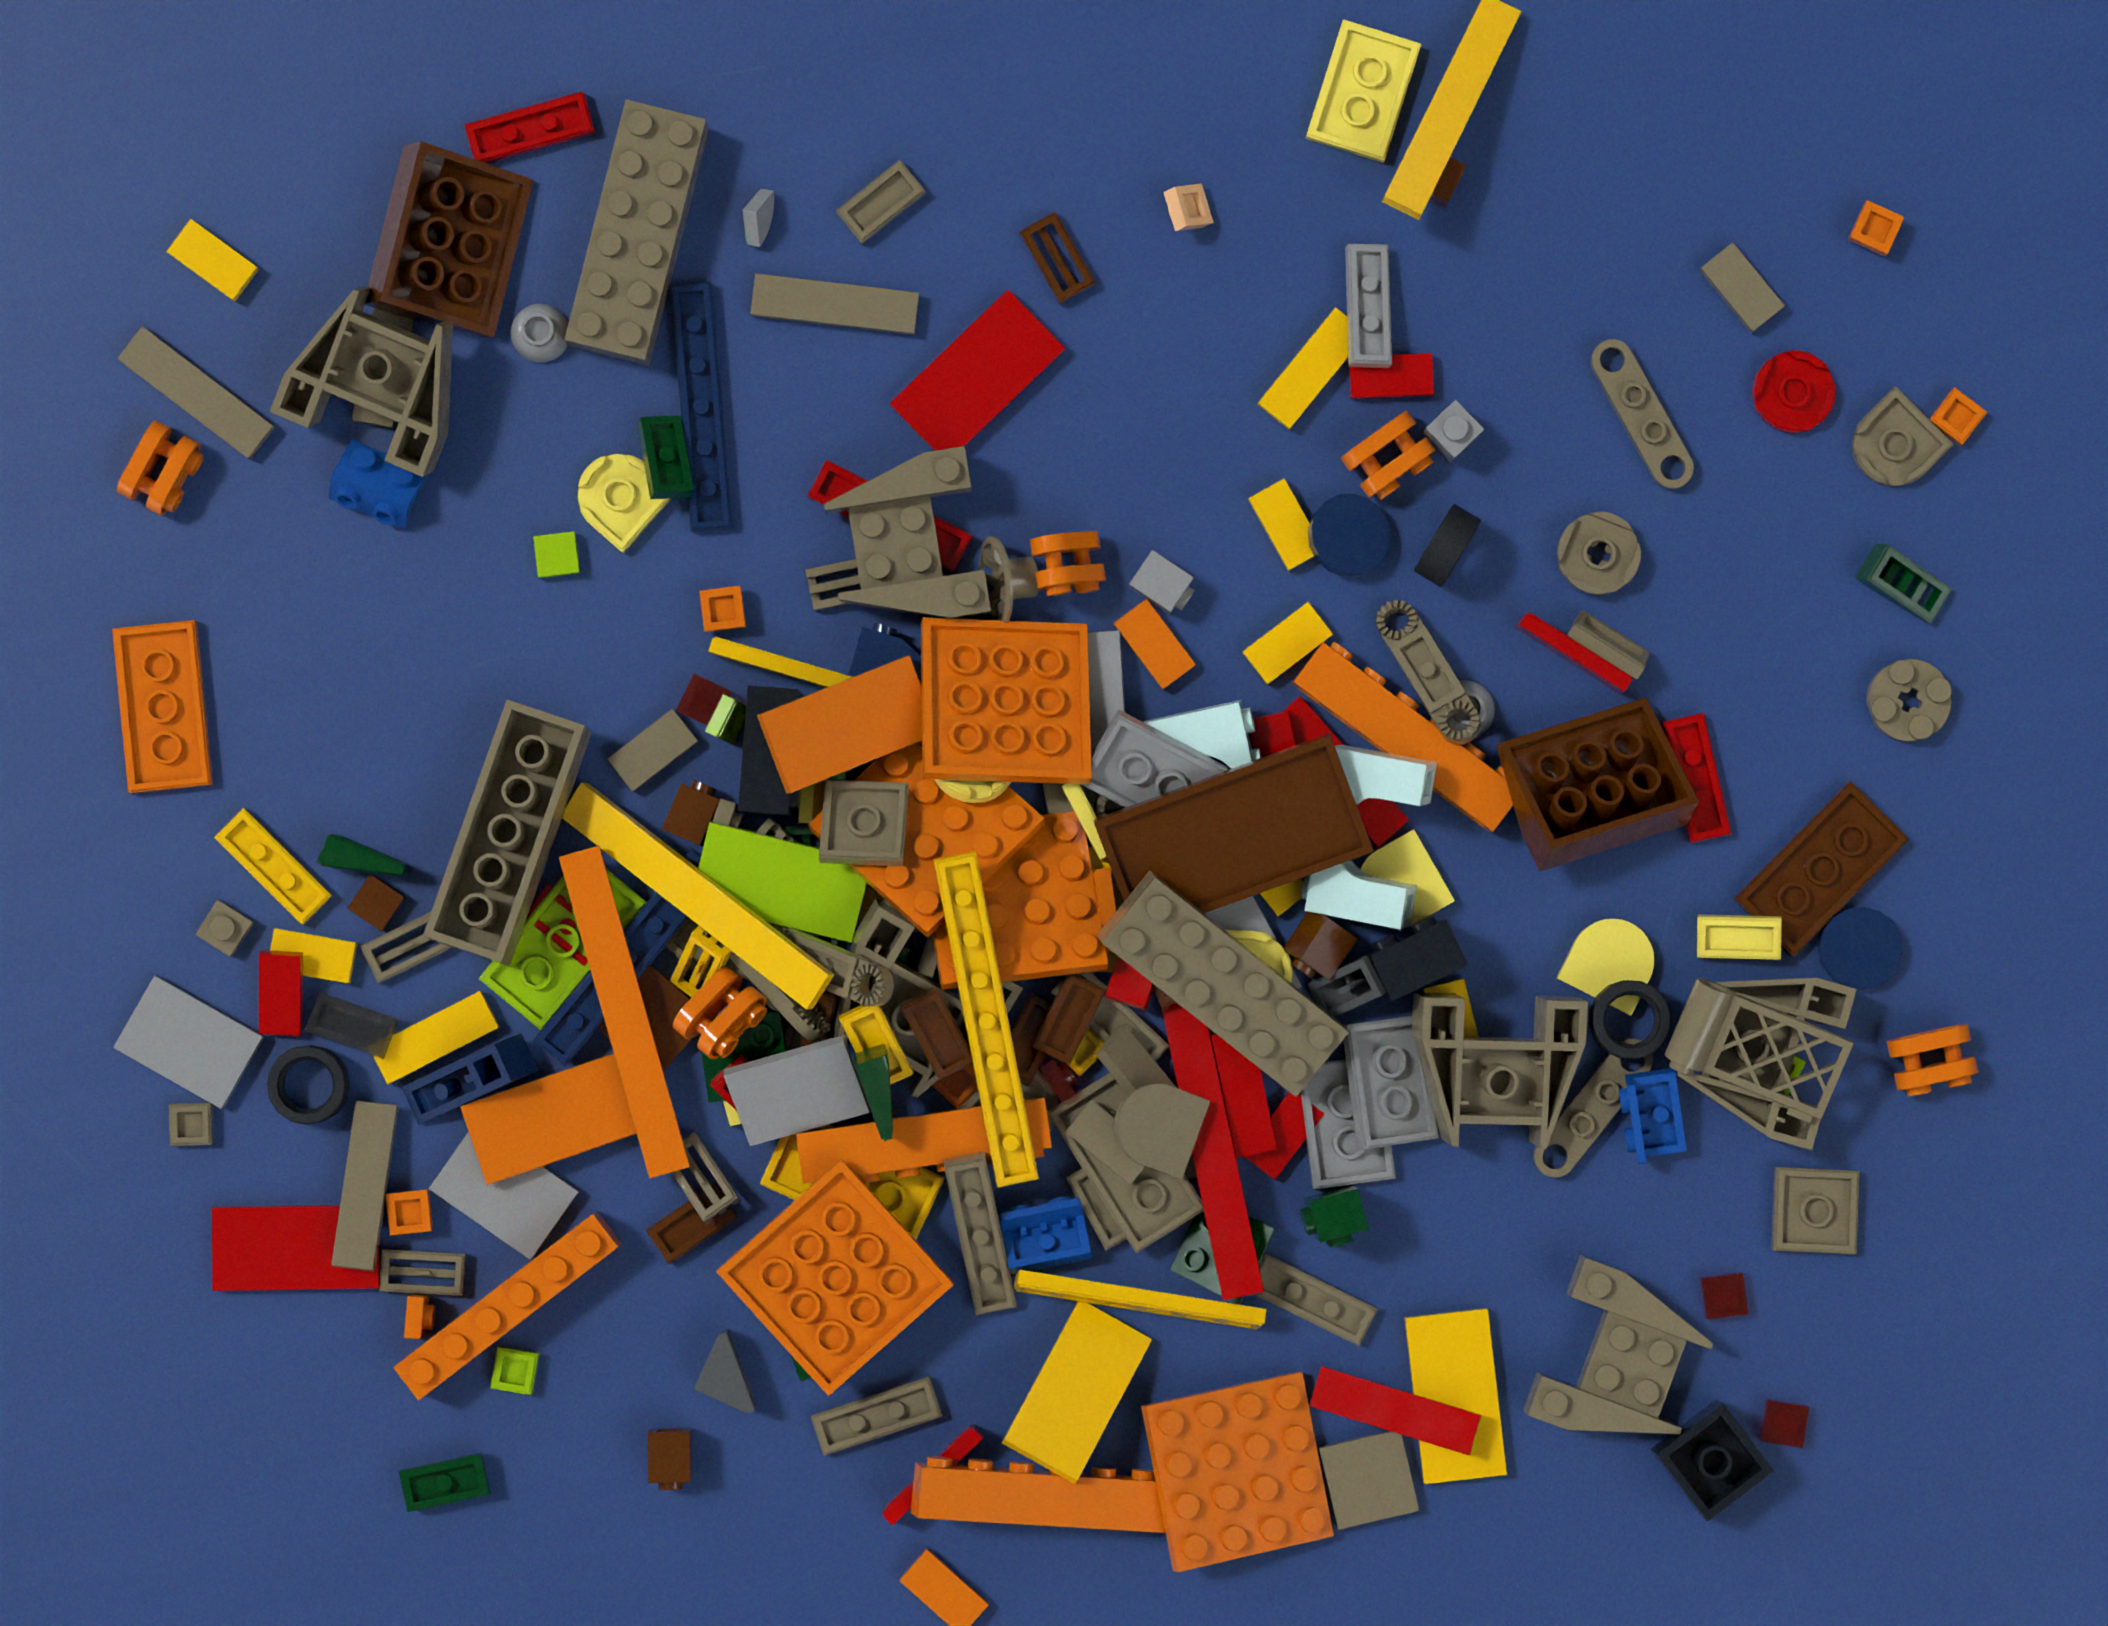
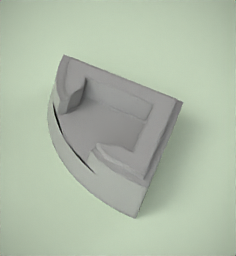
[742,188,774,247]

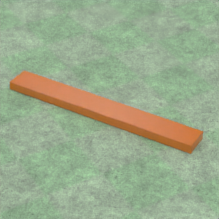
[559,846,690,1179]

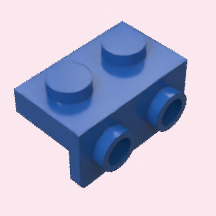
[329,439,427,529]
[1619,1068,1687,1165]
[999,1197,1092,1275]

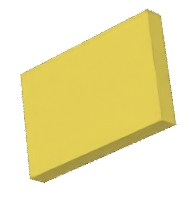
[1305,19,1421,163]

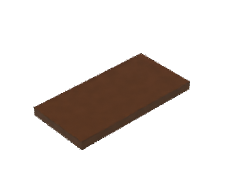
[1094,733,1374,914]

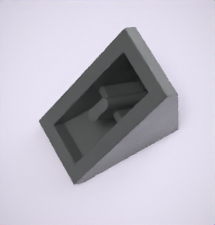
[1307,955,1386,1017]
[694,1329,758,1414]

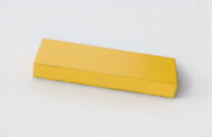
[1257,307,1348,430]
[214,808,333,925]
[369,991,500,1085]

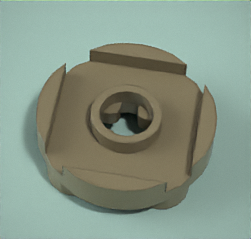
[1556,512,1641,596]
[1866,659,1952,742]

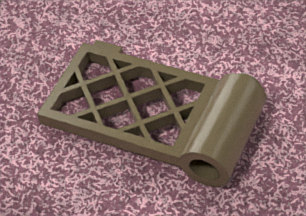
[1664,978,1854,1123]

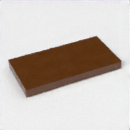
[1733,781,1909,957]

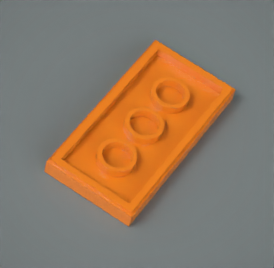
[112,620,213,794]
[757,655,922,794]
[460,1053,637,1186]

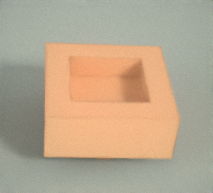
[1163,183,1214,231]

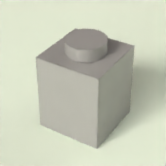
[1422,399,1484,463]
[1129,550,1195,615]

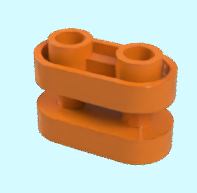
[1340,410,1436,500]
[116,420,204,516]
[1029,531,1106,596]
[673,966,767,1059]
[1886,1023,1979,1096]

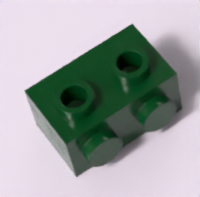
[1299,1185,1369,1248]

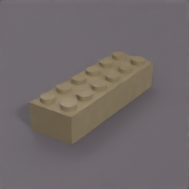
[564,99,710,366]
[423,699,592,967]
[1097,870,1349,1097]

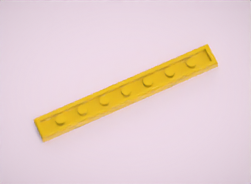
[562,782,834,1010]
[933,851,1039,1187]

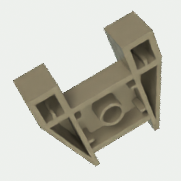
[270,285,453,477]
[824,446,991,619]
[832,898,1023,1098]
[1675,978,1857,1150]
[1412,992,1588,1148]
[1523,1255,1713,1434]

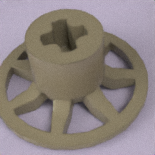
[979,536,1038,623]

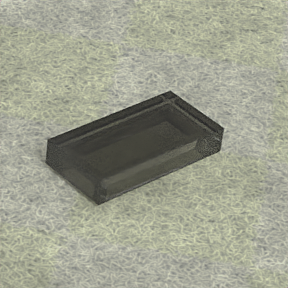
[305,993,398,1059]

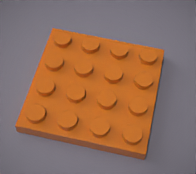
[921,617,1092,785]
[808,740,1045,938]
[933,811,1108,990]
[716,1158,954,1396]
[1141,1371,1334,1572]

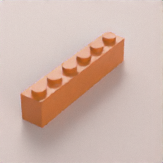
[1291,642,1513,833]
[796,1097,1052,1184]
[393,1211,622,1401]
[911,1456,1165,1533]

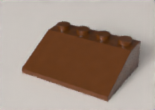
[365,141,533,338]
[1497,697,1699,872]

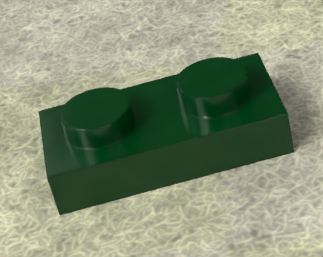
[637,415,694,500]
[399,1452,491,1512]

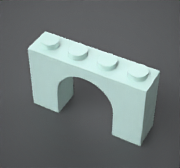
[1144,700,1262,769]
[1302,745,1437,930]

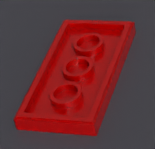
[889,290,1065,451]
[212,1205,381,1291]

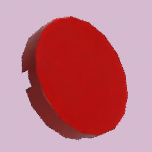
[1751,350,1836,434]

